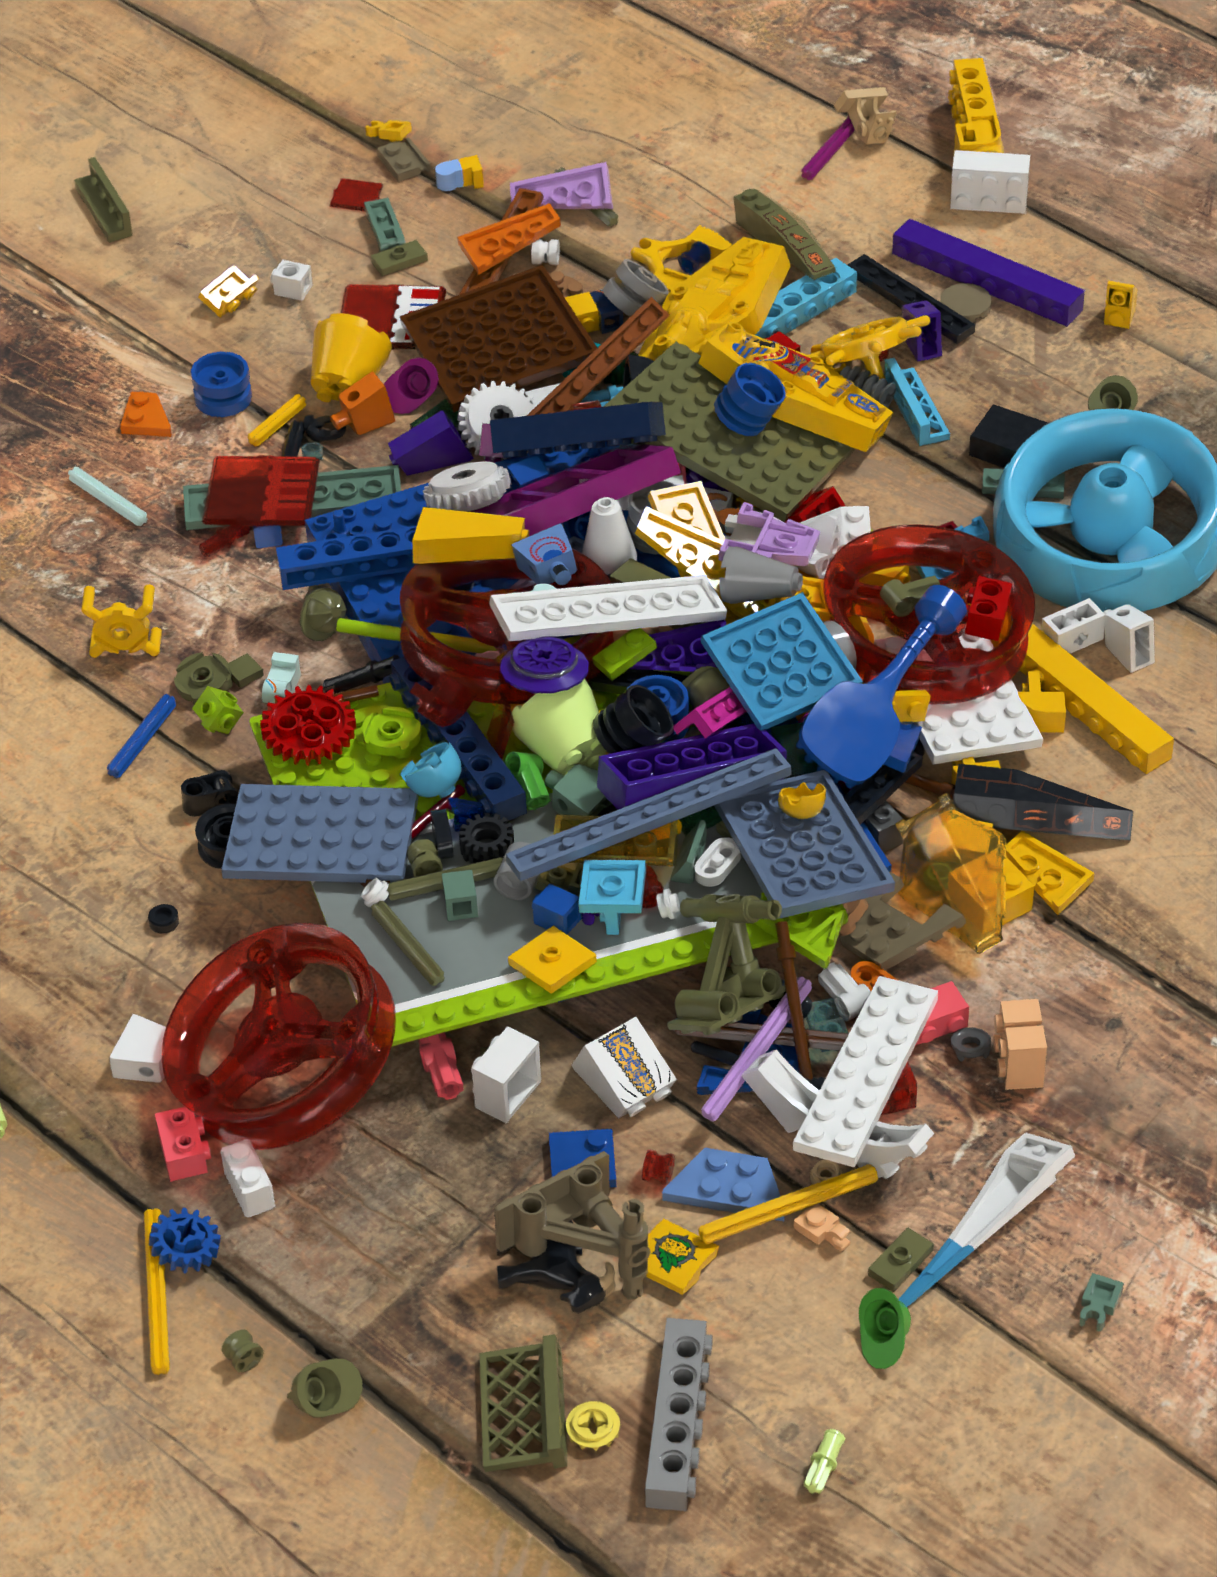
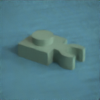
[1079,1273,1124,1332]

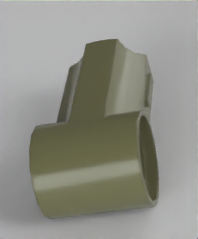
[880,575,940,617]

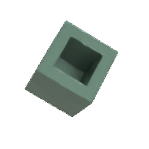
[442,870,478,921]

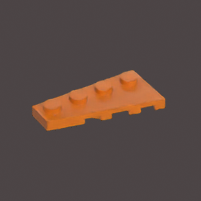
[457,203,561,275]

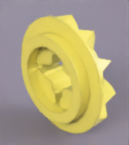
[566,1401,620,1451]

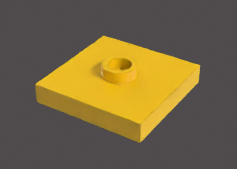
[508,926,597,994]

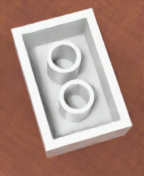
[950,150,1030,214]

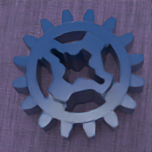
[149,1208,221,1273]

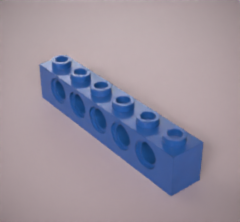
[276,526,440,590]

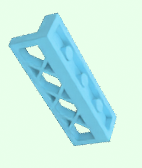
[884,358,950,446]

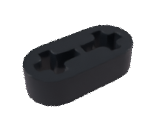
[430,809,454,859]

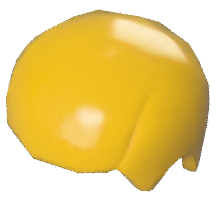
[778,782,827,819]

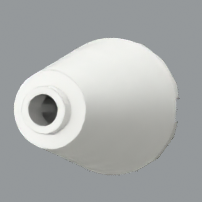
[581,497,637,578]

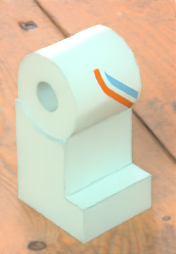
[262,652,301,704]

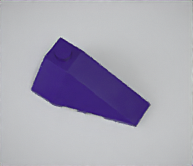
[611,620,726,672]

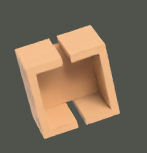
[993,999,1047,1090]

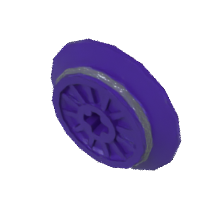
[500,637,589,693]

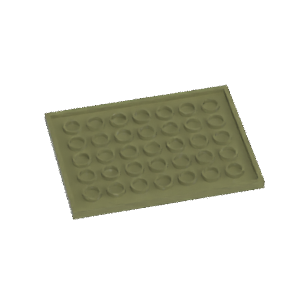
[603,342,855,522]

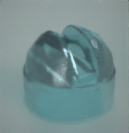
[301,442,324,465]

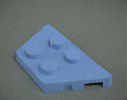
[662,1148,785,1221]

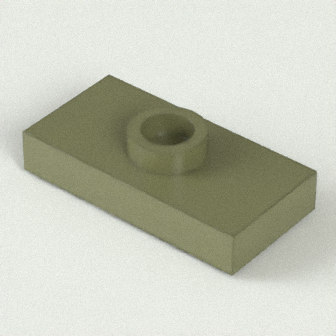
[371,240,428,276]
[868,1227,934,1292]

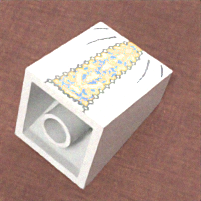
[571,1017,677,1119]

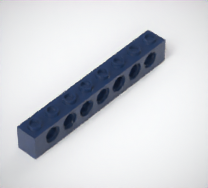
[389,650,527,821]

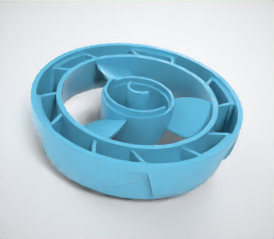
[993,409,1217,612]

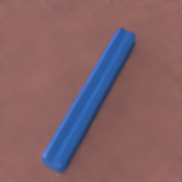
[107,694,176,778]

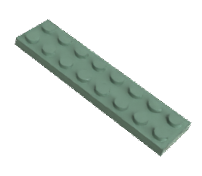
[183,465,401,530]

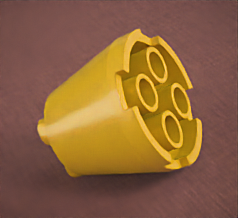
[311,313,392,402]

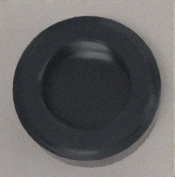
[148,904,179,934]

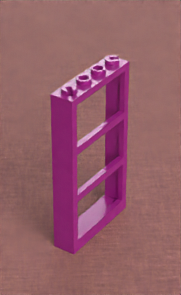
[468,444,681,536]

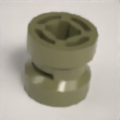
[407,839,443,877]

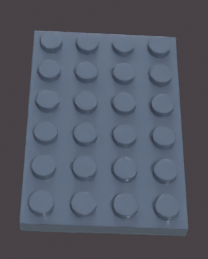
[714,770,895,919]
[221,784,419,883]

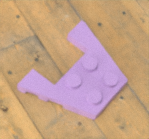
[718,502,820,566]

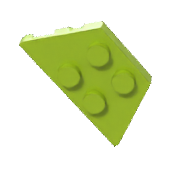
[754,892,844,969]

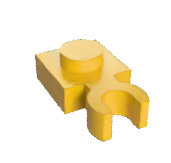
[365,120,412,142]

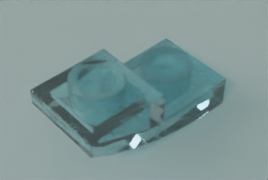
[806,998,848,1052]

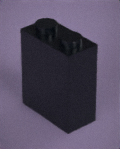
[969,404,1048,468]

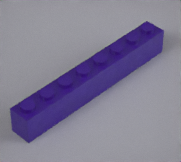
[892,218,1085,327]

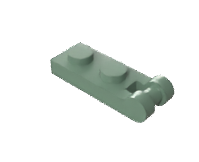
[364,198,405,252]

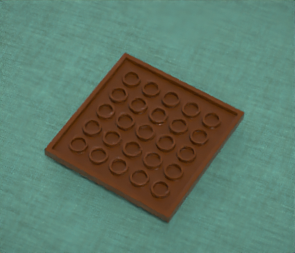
[399,264,597,412]

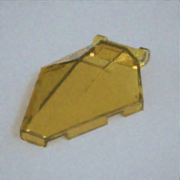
[895,793,1006,954]

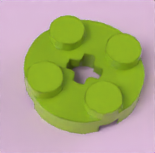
[362,707,421,758]

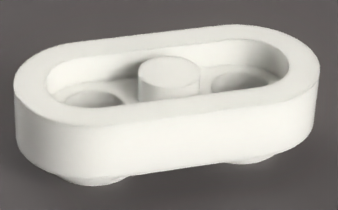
[694,837,741,887]

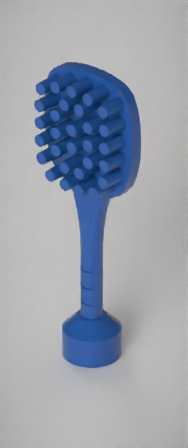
[796,585,967,788]

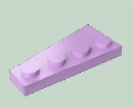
[509,162,613,209]

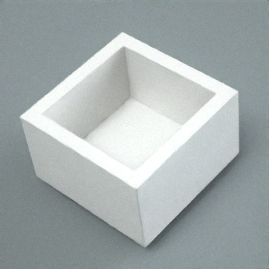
[471,1026,541,1123]

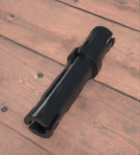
[323,655,400,694]

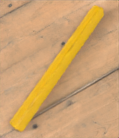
[698,1164,878,1244]
[144,1208,170,1375]

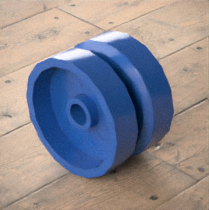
[191,351,252,417]
[627,675,690,743]

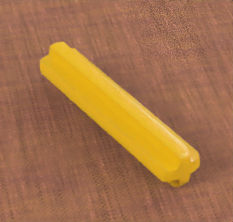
[247,394,307,447]

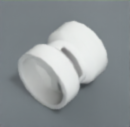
[531,239,560,265]

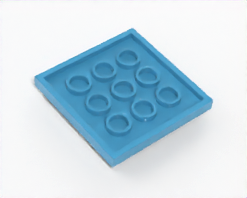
[701,592,863,731]

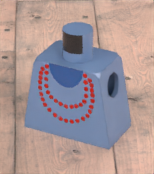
[511,523,577,585]

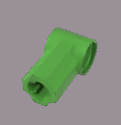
[504,751,551,810]

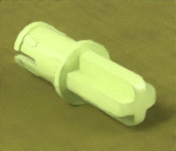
[804,1429,845,1494]

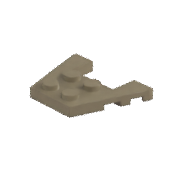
[840,871,967,971]

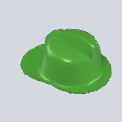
[859,1288,911,1369]

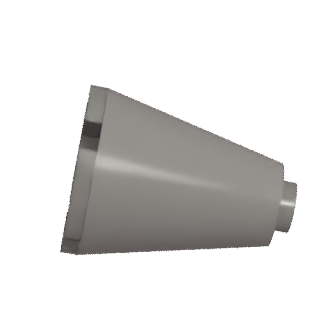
[719,546,803,604]

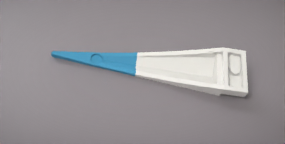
[899,1133,1075,1307]

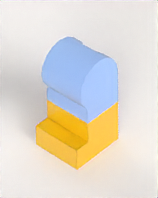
[435,155,484,191]

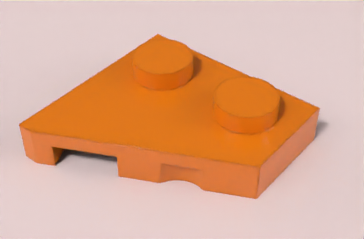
[120,391,172,437]

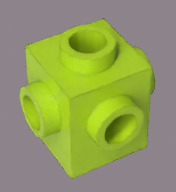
[192,686,244,734]

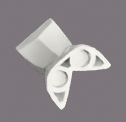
[724,511,841,579]

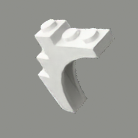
[741,1050,934,1179]

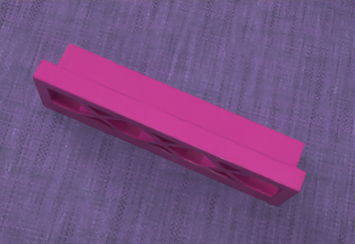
[673,687,746,739]

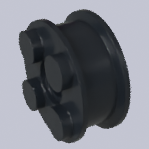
[195,804,236,869]

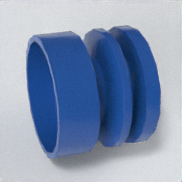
[714,363,786,436]

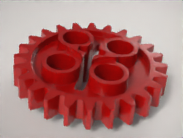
[260,685,356,766]

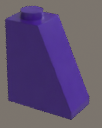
[388,410,474,476]

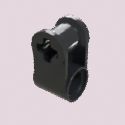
[181,770,239,817]

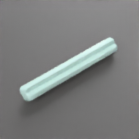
[68,467,148,526]

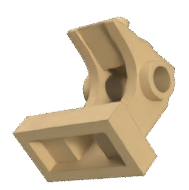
[834,87,896,144]

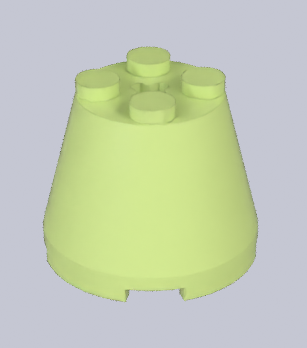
[509,679,607,775]

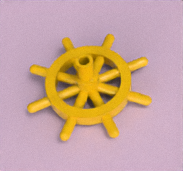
[808,315,930,380]

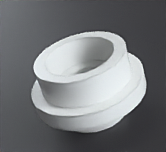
[361,878,389,907]
[657,888,680,919]

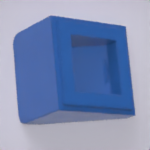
[253,522,283,548]

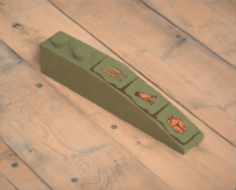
[733,189,836,280]

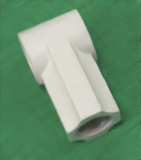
[818,962,871,1021]

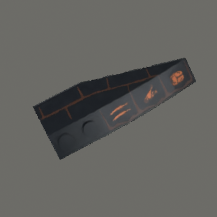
[952,764,1133,841]

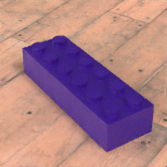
[597,723,787,810]

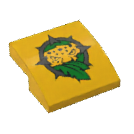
[646,1219,719,1295]

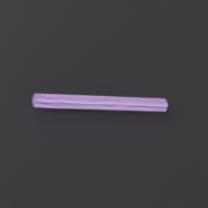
[701,976,812,1122]

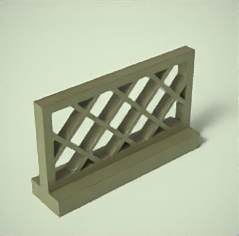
[479,1334,568,1472]

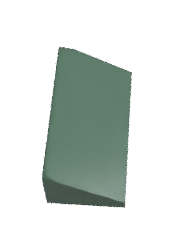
[670,820,707,884]

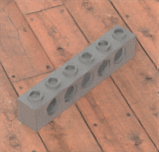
[645,1318,713,1511]

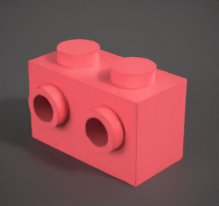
[155,1105,211,1182]

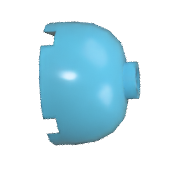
[400,742,462,798]

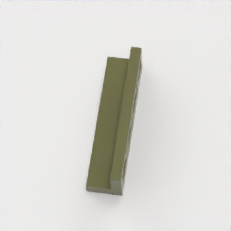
[74,157,133,243]

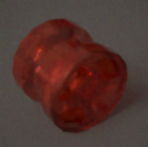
[642,1149,675,1185]

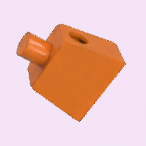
[330,371,396,435]

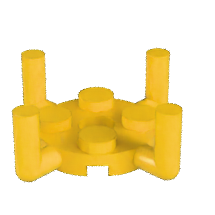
[81,584,162,658]

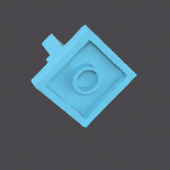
[578,860,646,935]

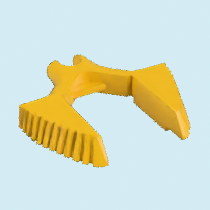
[630,225,732,293]

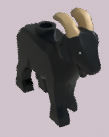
[494,1211,616,1313]

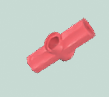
[418,1032,464,1100]

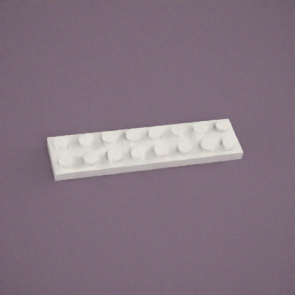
[489,575,727,641]
[793,976,938,1167]

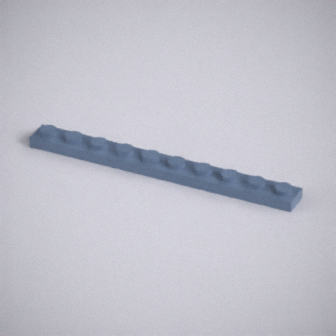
[506,748,791,881]

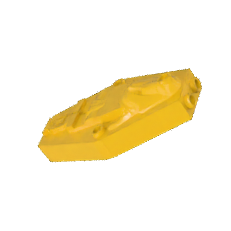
[638,237,791,361]

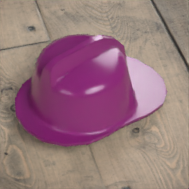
[384,357,439,414]

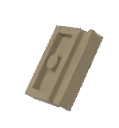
[377,137,431,182]

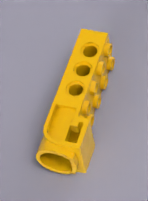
[948,58,1005,153]

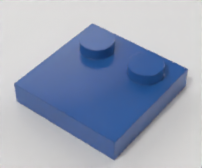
[549,1129,617,1188]

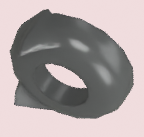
[951,1027,991,1062]

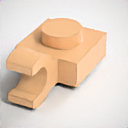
[793,1204,851,1251]

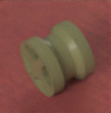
[221,1329,264,1372]

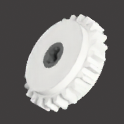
[457,381,538,460]
[423,462,511,512]

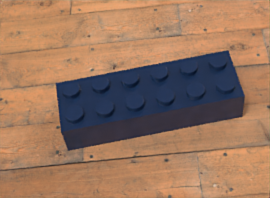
[490,402,666,458]

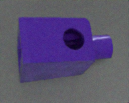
[902,301,942,362]

